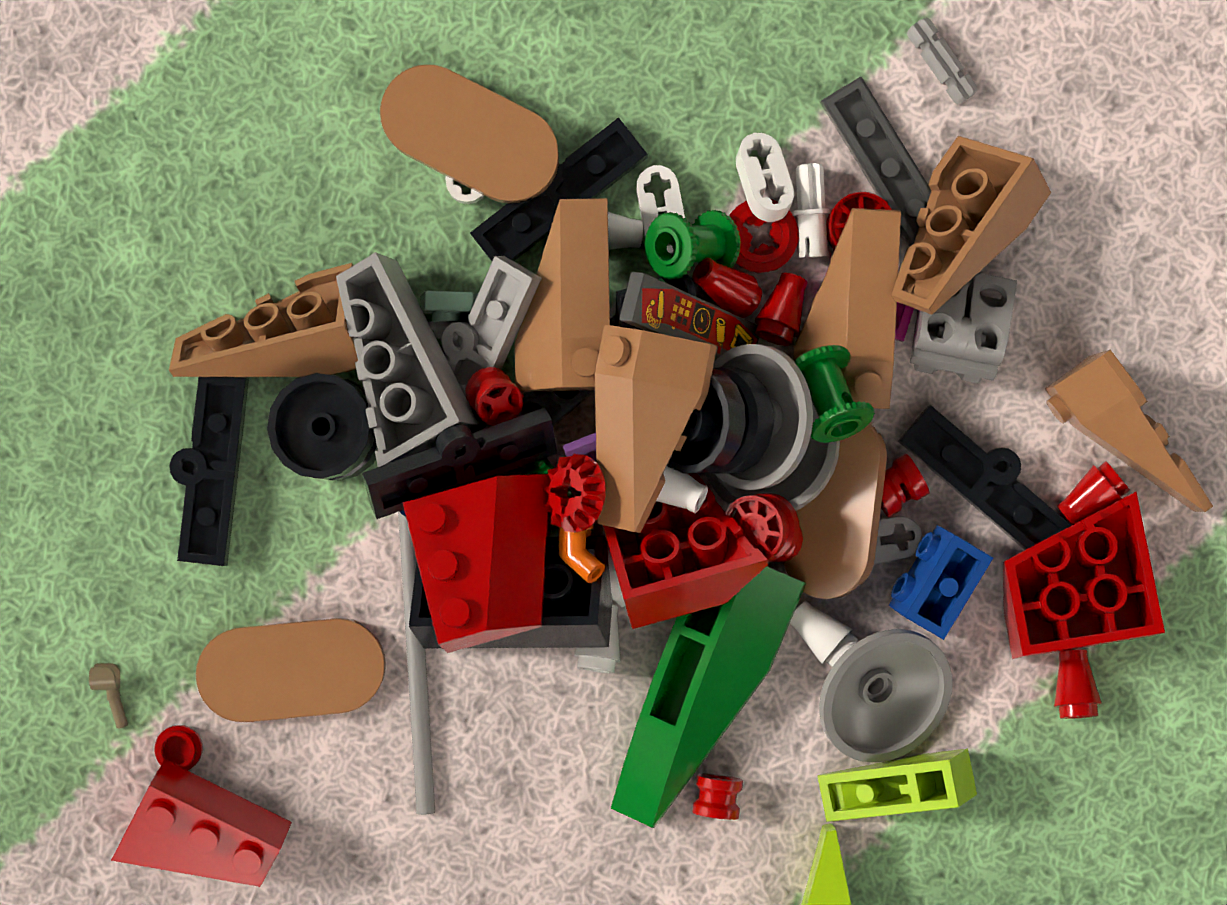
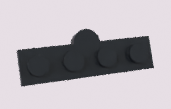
[470,117,648,261]
[169,377,249,566]
[898,405,1072,550]
[362,407,557,519]

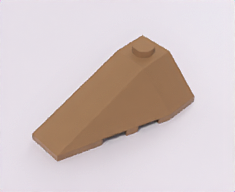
[891,136,1052,315]
[515,198,610,392]
[793,208,901,409]
[169,263,358,377]
[595,325,717,533]
[1045,349,1213,512]

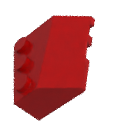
[403,474,551,653]
[603,474,768,629]
[1003,491,1165,659]

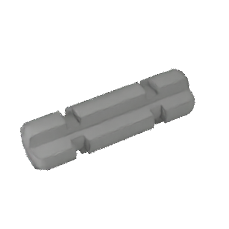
[907,17,977,104]

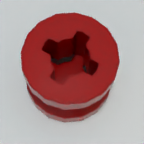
[465,367,523,426]
[692,773,743,820]

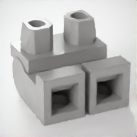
[910,273,1017,384]

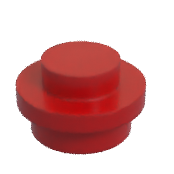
[154,725,203,771]

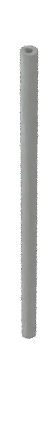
[398,510,435,815]

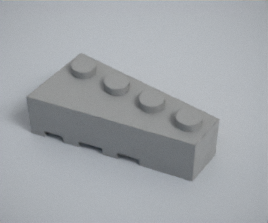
[336,252,479,467]

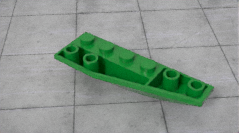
[611,566,806,828]

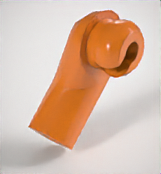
[559,525,605,583]

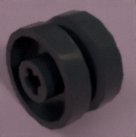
[667,367,774,474]
[267,373,378,481]

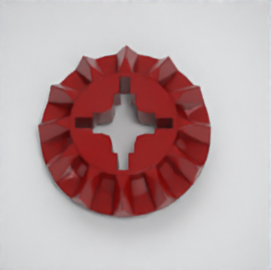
[729,199,799,274]
[543,453,606,532]

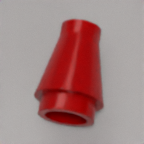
[693,258,762,318]
[755,272,808,346]
[1057,461,1130,525]
[1054,650,1102,719]

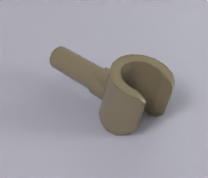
[89,663,128,728]

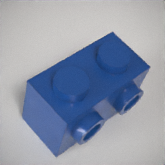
[888,525,993,640]

